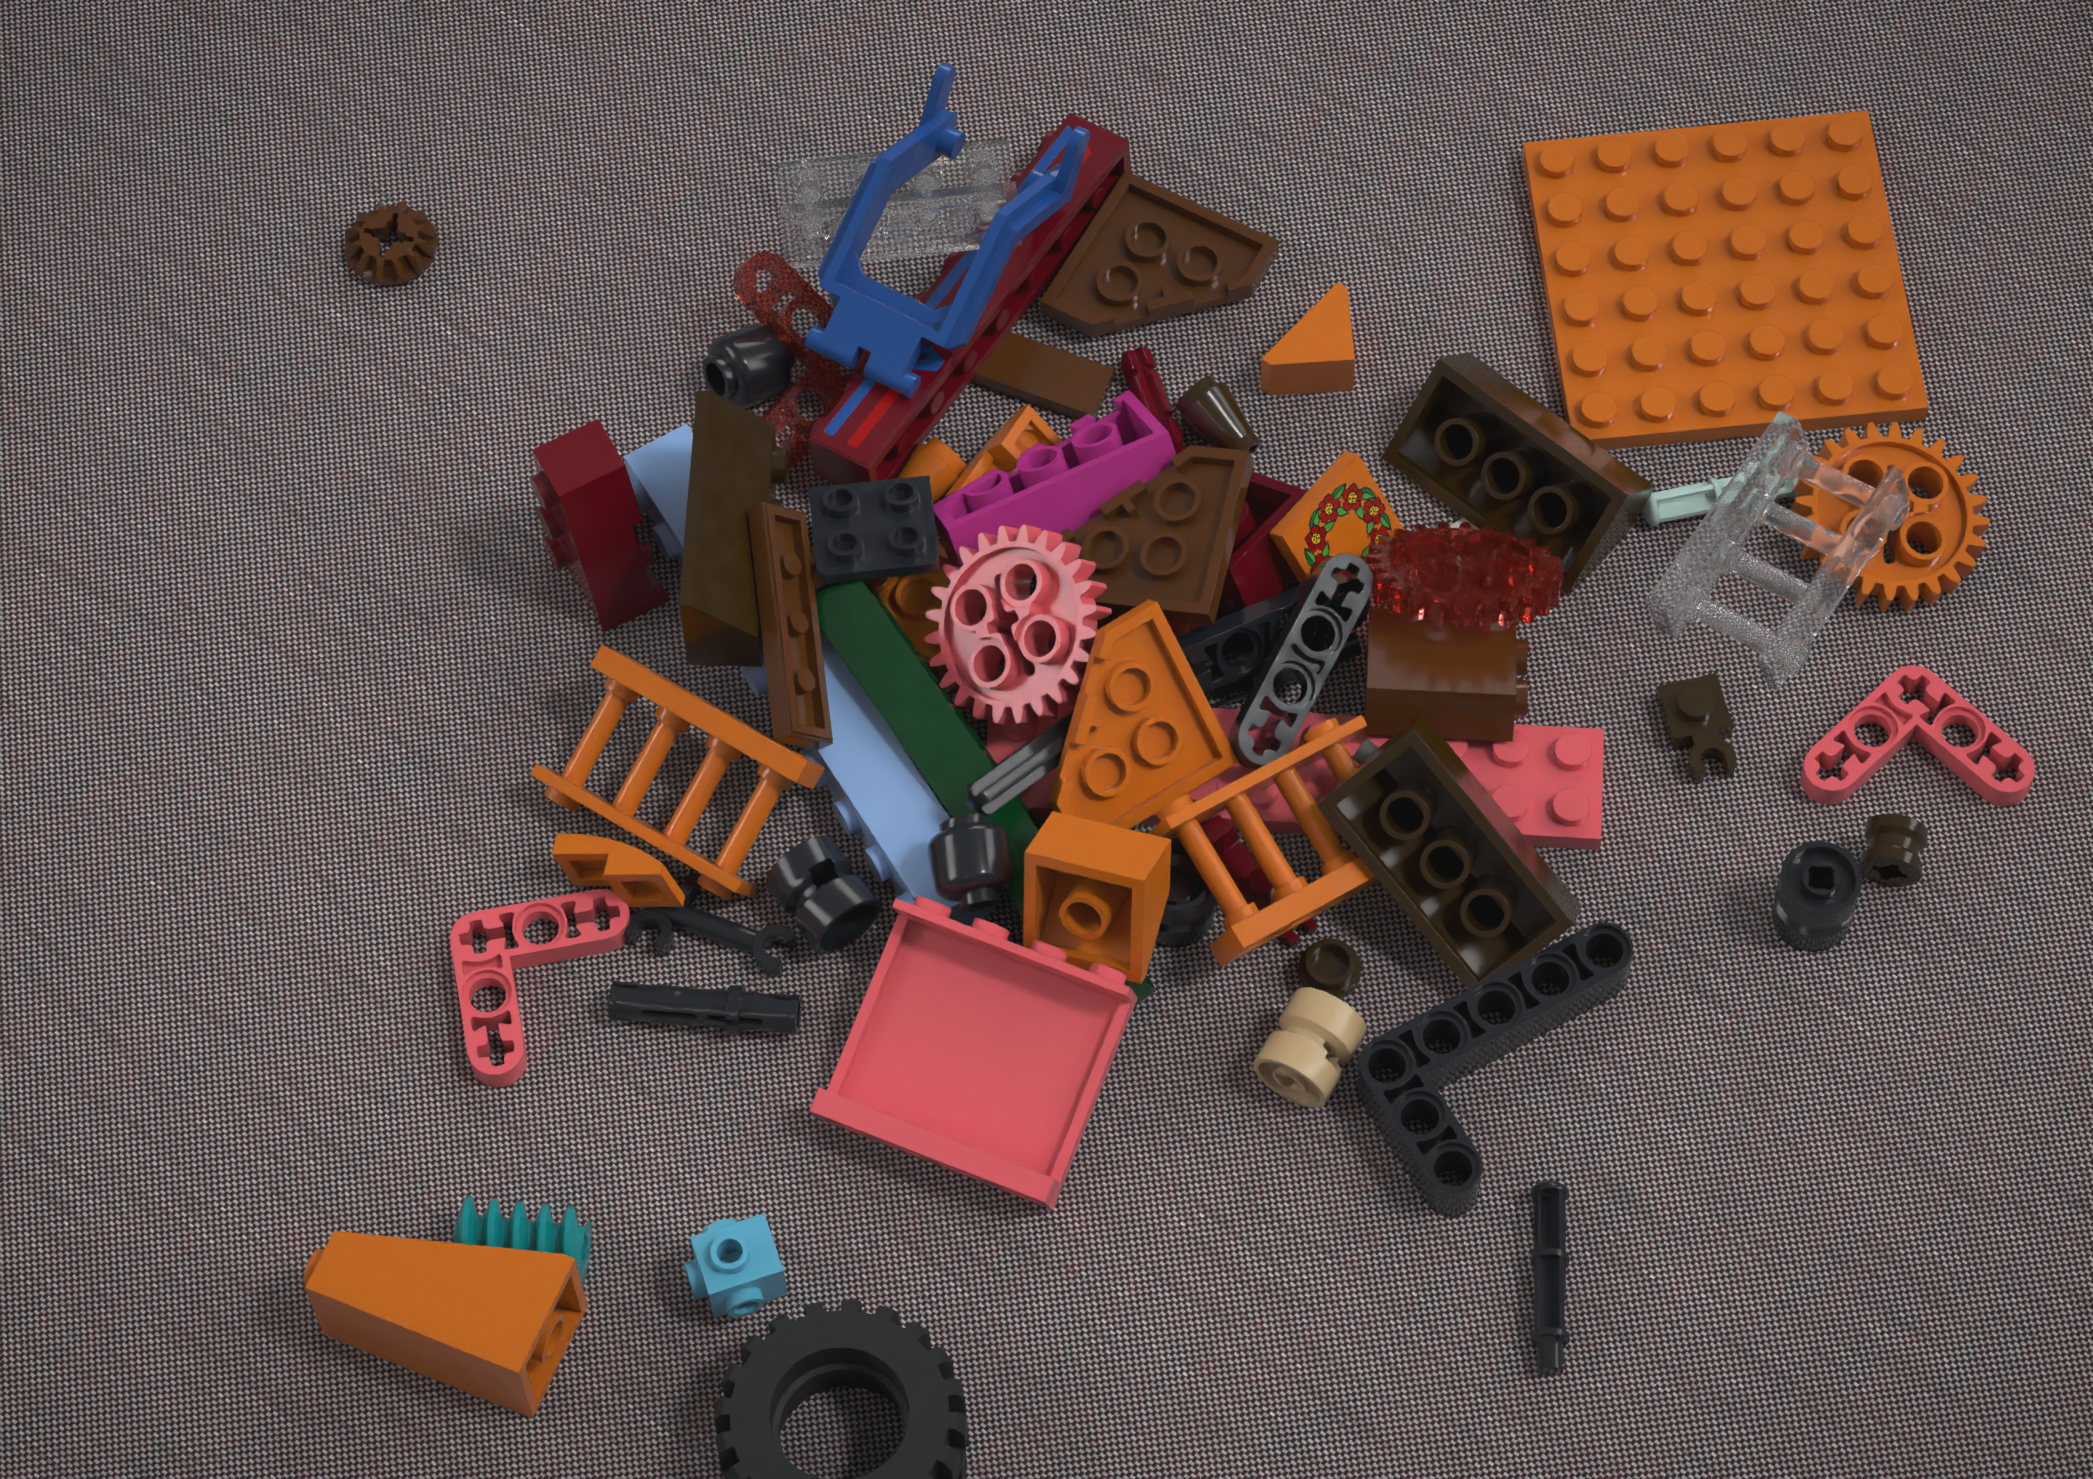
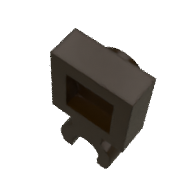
[1655,673,1737,785]

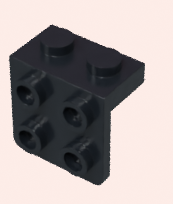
[808,475,940,583]

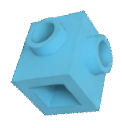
[684,1213,788,1318]

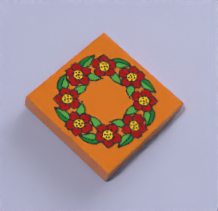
[1269,451,1412,613]

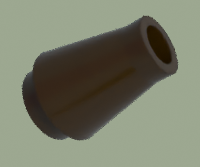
[1176,376,1261,455]

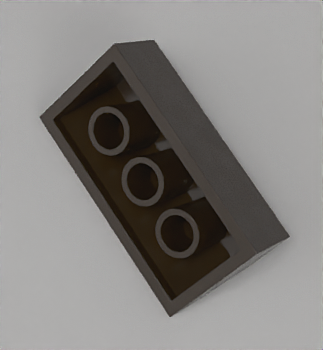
[1381,352,1656,594]
[679,391,788,667]
[1317,713,1581,989]

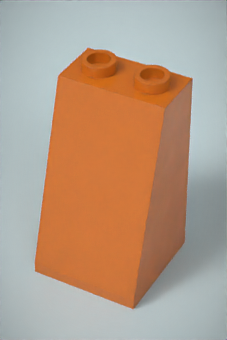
[303,1231,588,1419]

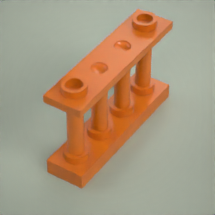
[530,645,825,900]
[1148,715,1379,968]

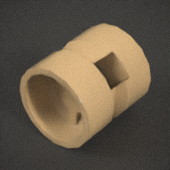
[1253,987,1367,1108]

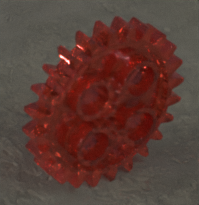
[1365,521,1564,631]

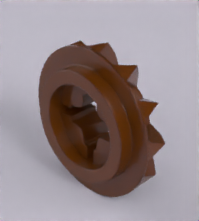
[344,200,438,285]

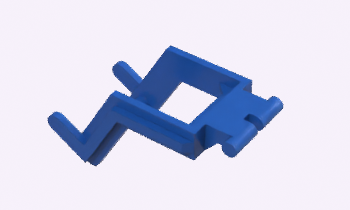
[805,62,1091,398]

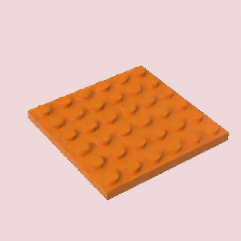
[1522,110,1929,450]

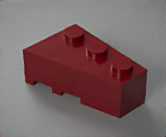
[529,419,669,632]

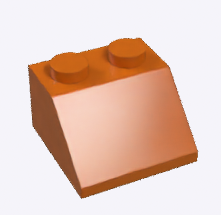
[1023,811,1171,984]

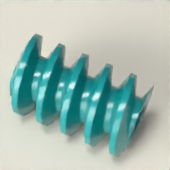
[453,1195,592,1285]

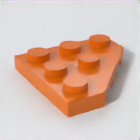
[1048,599,1238,829]

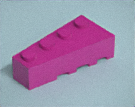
[933,390,1176,568]

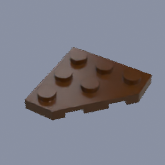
[1040,171,1279,337]
[1035,445,1254,625]

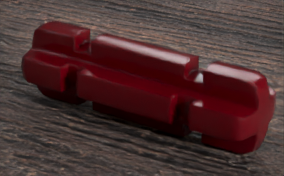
[1120,347,1183,449]

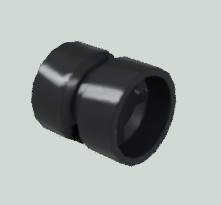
[766,835,882,955]
[1155,837,1215,949]
[1771,841,1863,952]

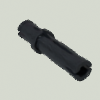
[608,980,802,1035]

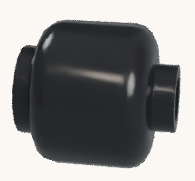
[703,323,795,408]
[927,814,1016,911]

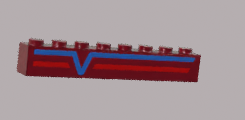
[808,113,1131,485]

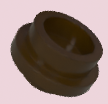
[1299,938,1362,999]

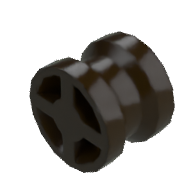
[1859,814,1928,887]

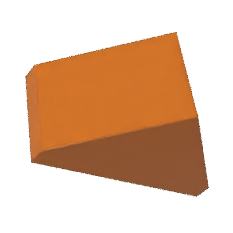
[1261,281,1355,396]

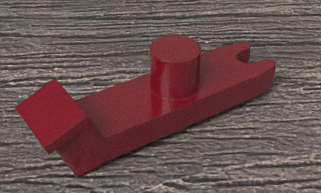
[1202,815,1317,949]

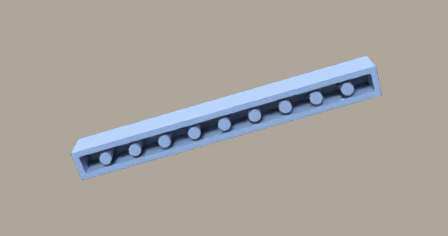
[624,423,996,926]

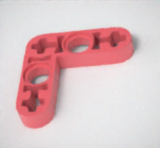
[1800,665,2035,806]
[450,889,631,1087]

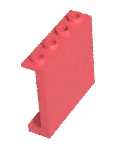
[809,896,1138,1210]

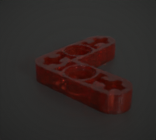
[733,252,871,469]

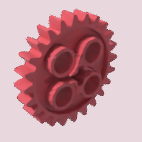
[924,524,1112,726]

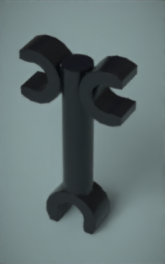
[626,861,797,977]

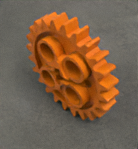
[1790,422,1990,612]

